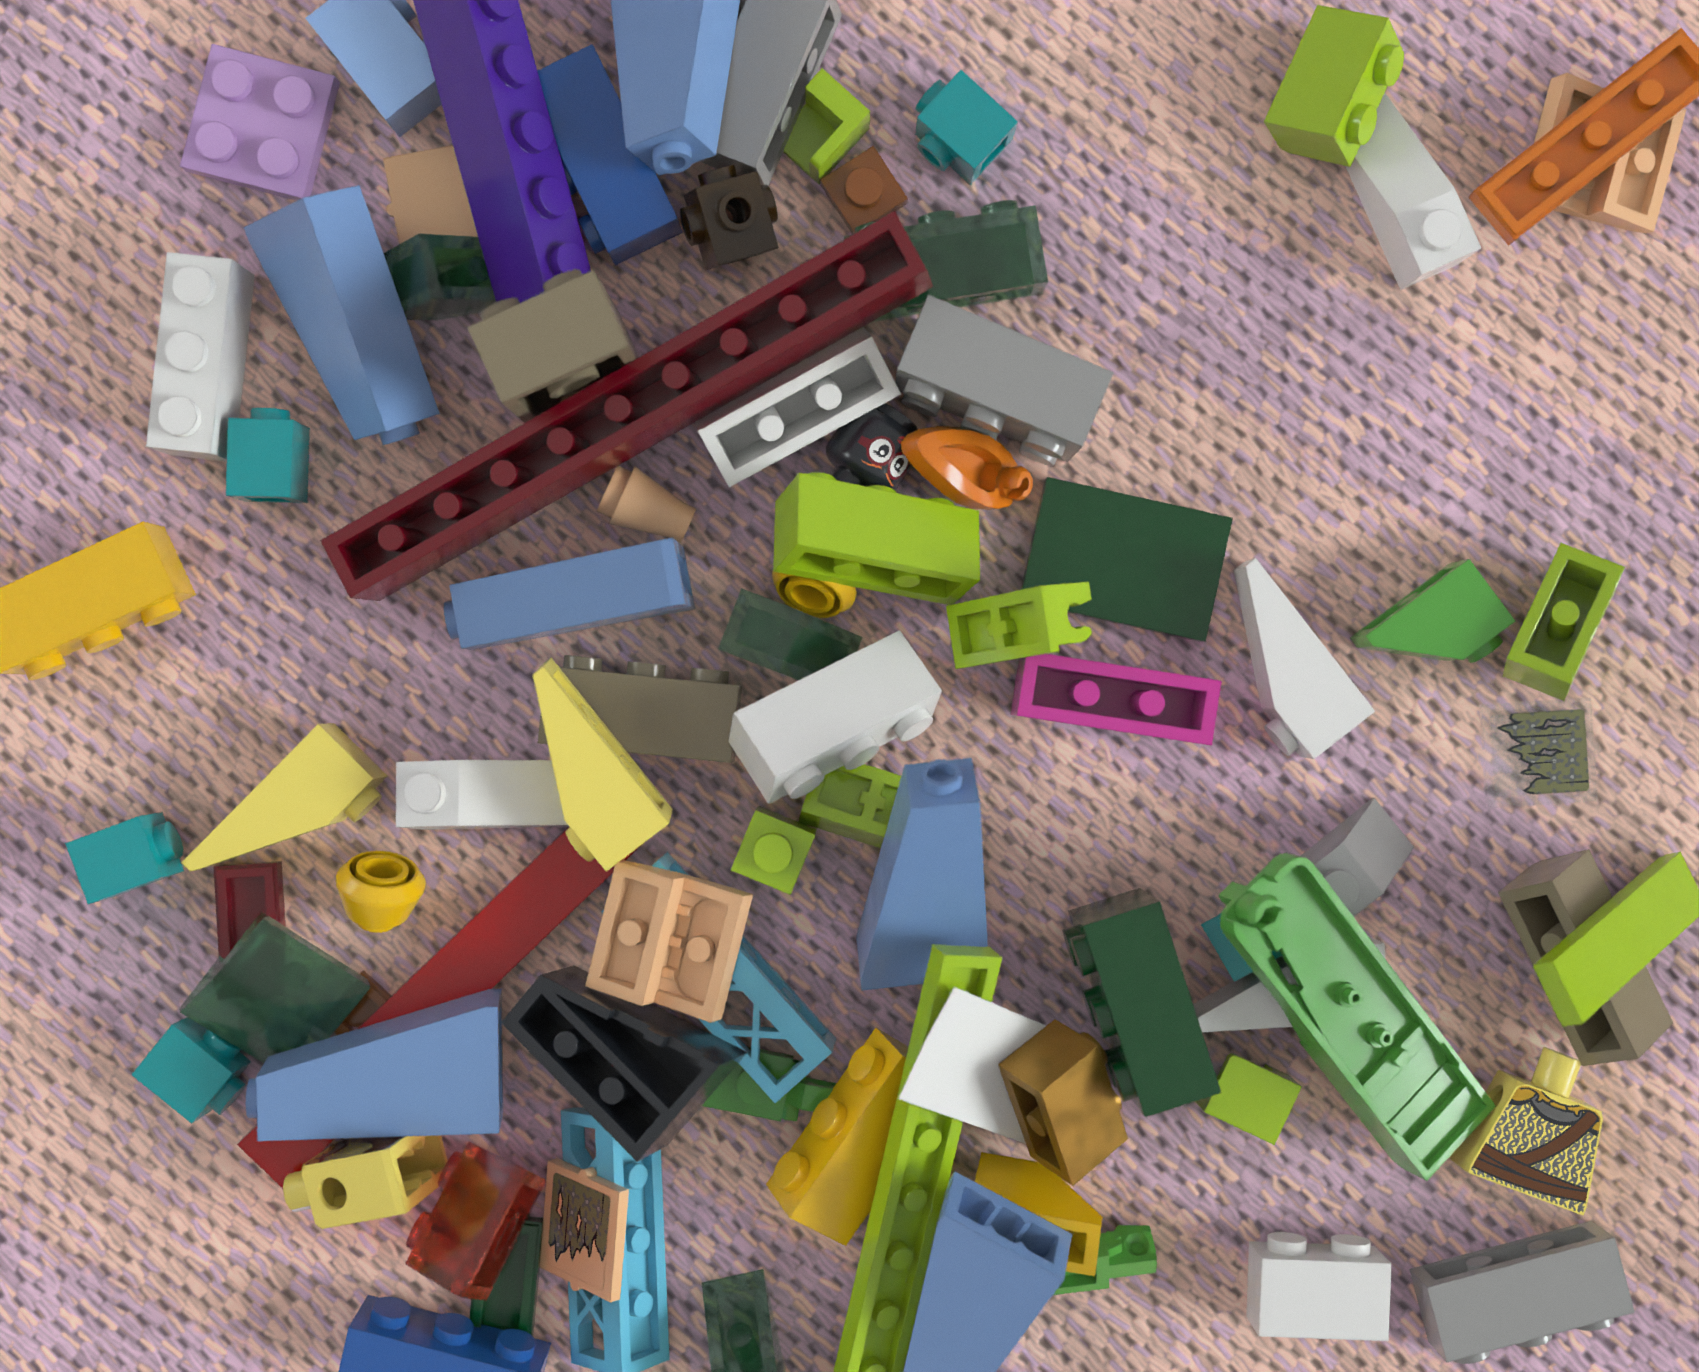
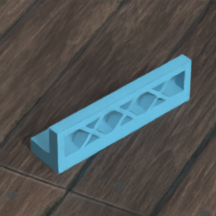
[601,852,836,1103]
[561,1107,670,1372]

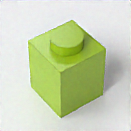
[731,806,817,895]

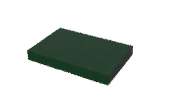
[1021,477,1233,642]

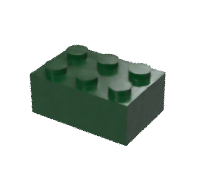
[1062,888,1222,1118]

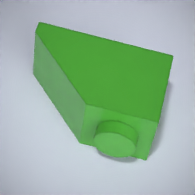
[1350,559,1515,663]

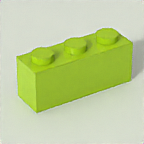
[773,472,980,605]

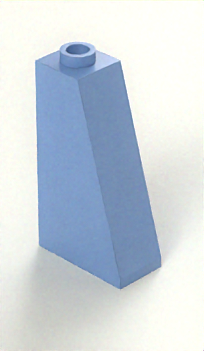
[611,0,740,176]
[244,185,440,445]
[444,538,695,650]
[856,758,988,991]
[246,989,503,1141]
[903,1172,1072,1372]

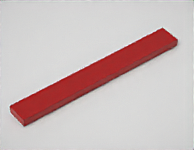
[237,826,644,1189]

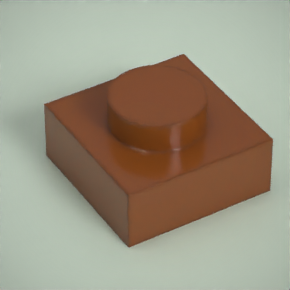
[820,145,908,235]

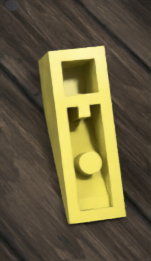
[533,658,673,871]
[181,723,387,872]

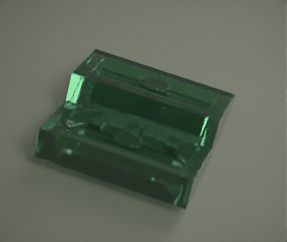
[179,911,370,1063]

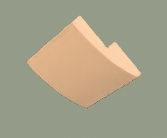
[1534,73,1686,234]
[585,860,753,1023]

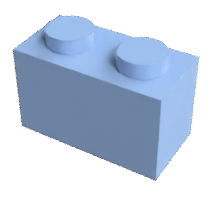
[305,0,442,137]

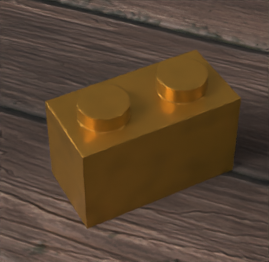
[998,1019,1128,1186]

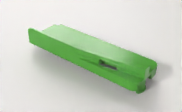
[1218,853,1496,1181]

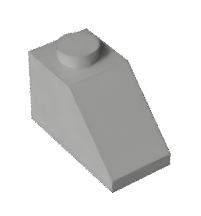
[1301,798,1414,917]

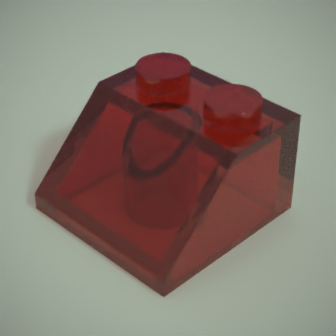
[405,1141,546,1300]

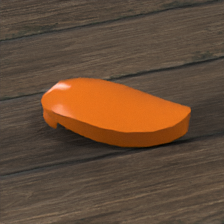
[901,426,1033,510]

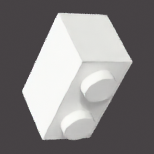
[1246,1232,1391,1341]

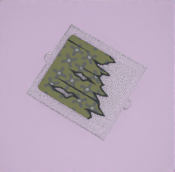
[1476,697,1601,808]

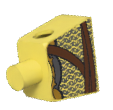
[1449,1047,1603,1216]
[283,1135,452,1229]

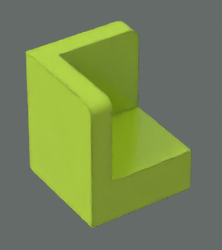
[783,68,870,185]
[1195,1053,1302,1145]

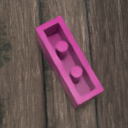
[1010,654,1222,746]

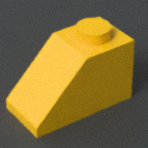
[974,1152,1102,1277]

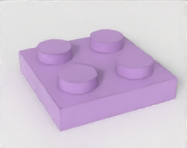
[180,44,340,201]

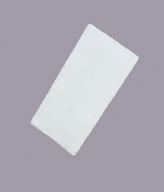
[898,987,1046,1144]

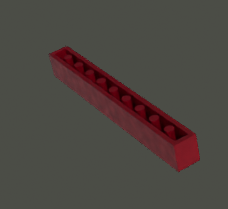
[320,211,934,601]

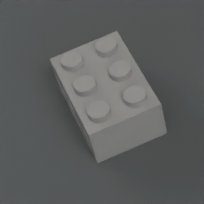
[895,295,1114,466]

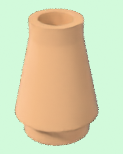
[597,466,696,543]

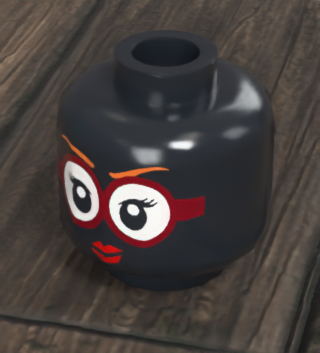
[826,403,918,491]

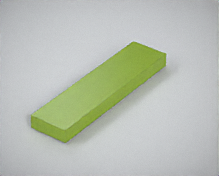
[1533,852,1699,1027]

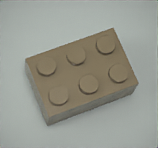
[467,270,639,423]

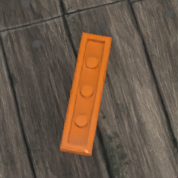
[1469,28,1699,246]

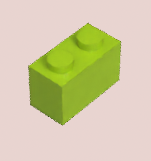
[1264,5,1404,167]
[1503,543,1625,701]

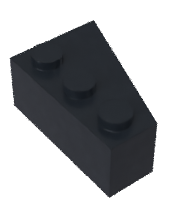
[501,965,747,1162]

